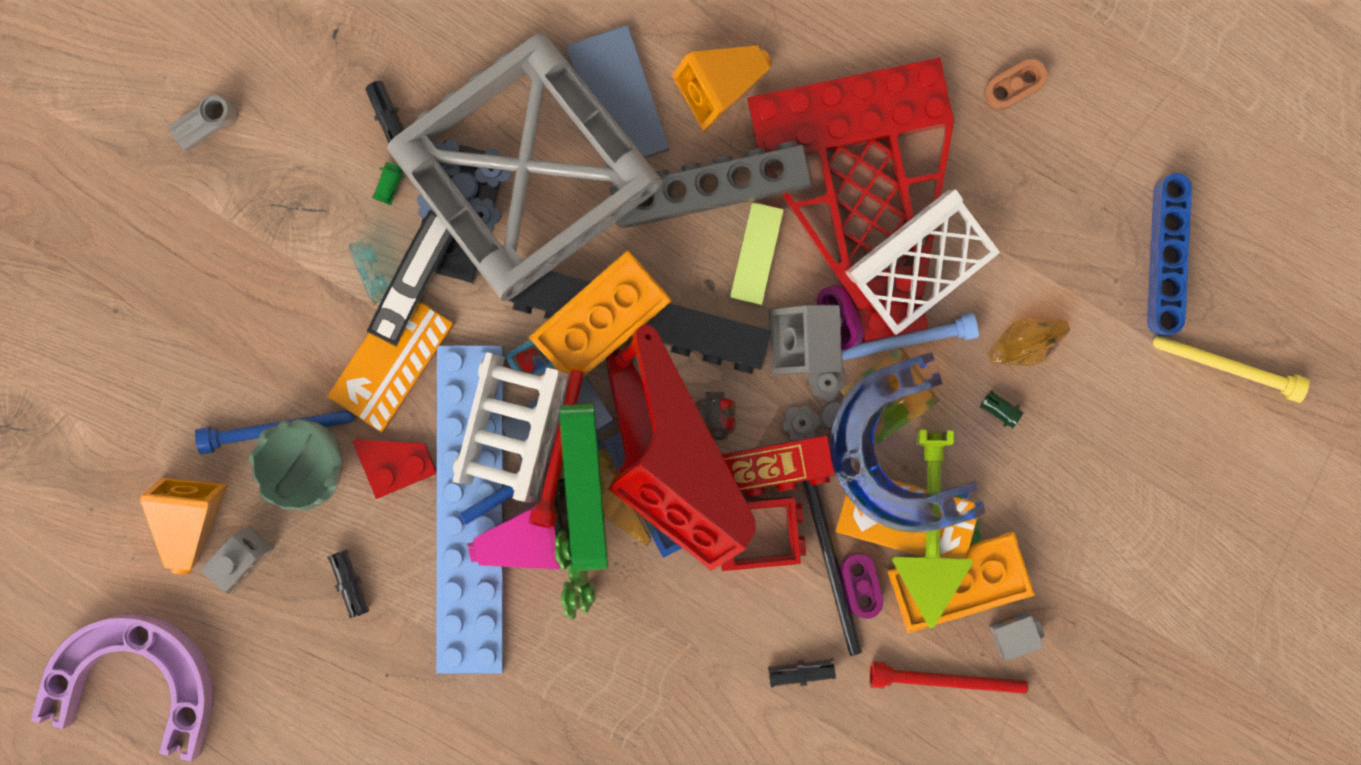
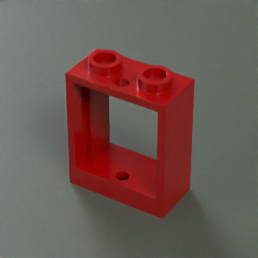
[721,496,806,571]

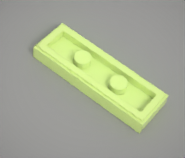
[730,202,784,305]

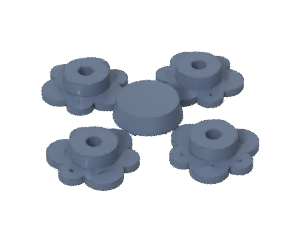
[417,140,511,232]

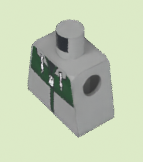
[201,526,274,594]

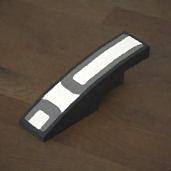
[367,210,454,347]

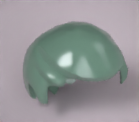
[248,419,343,511]

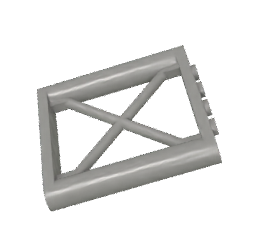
[387,33,663,301]

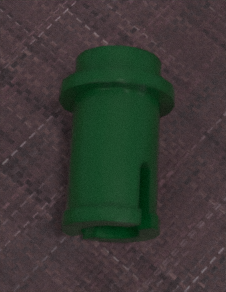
[979,390,1024,429]

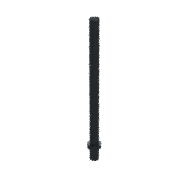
[803,480,862,656]

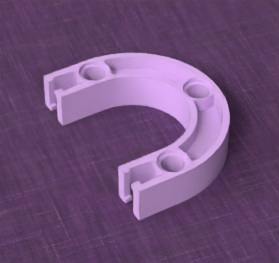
[31,614,213,762]

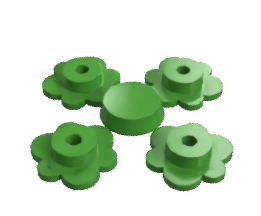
[555,530,596,619]

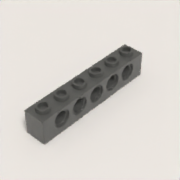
[609,141,814,229]

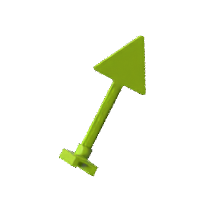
[892,430,973,629]

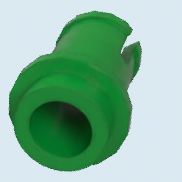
[372,162,405,205]

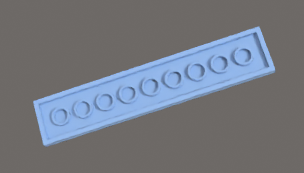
[436,346,504,674]

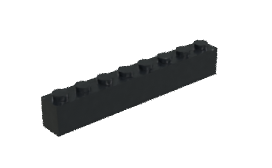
[507,271,771,374]

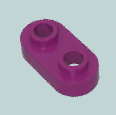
[817,285,864,350]
[841,553,883,619]

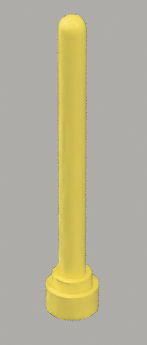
[1153,336,1310,403]

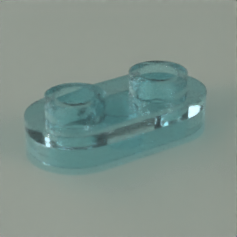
[349,239,389,305]

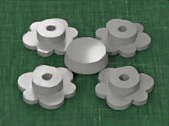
[783,371,883,468]

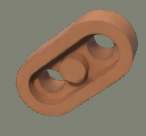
[984,59,1048,110]

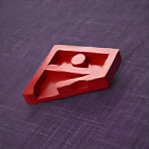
[352,439,437,499]

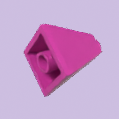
[467,502,561,569]

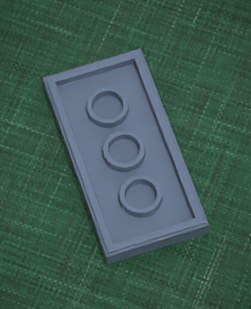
[566,25,669,168]

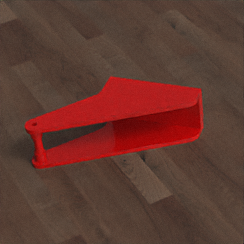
[606,325,756,571]

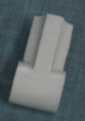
[169,95,238,151]

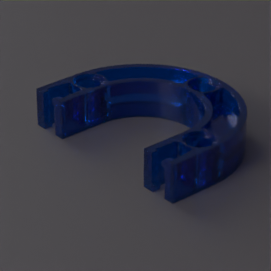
[831,352,986,533]

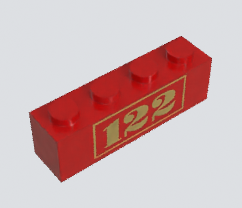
[721,435,837,497]

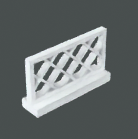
[845,189,1000,335]

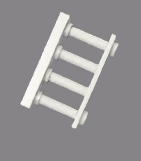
[453,352,570,503]

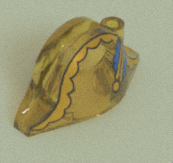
[987,317,1070,366]

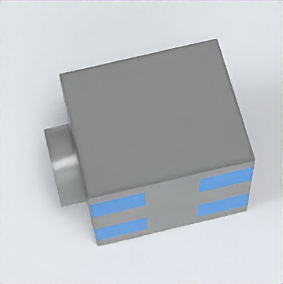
[989,612,1045,661]

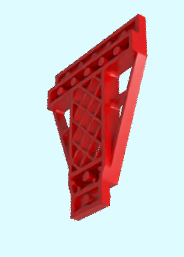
[747,57,954,342]

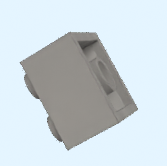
[770,305,843,375]

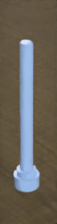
[841,312,979,360]

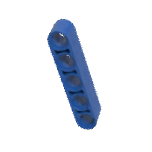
[1147,173,1192,336]

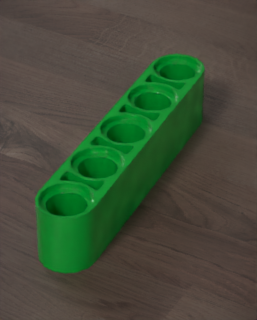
[559,403,608,572]

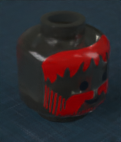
[695,392,736,440]

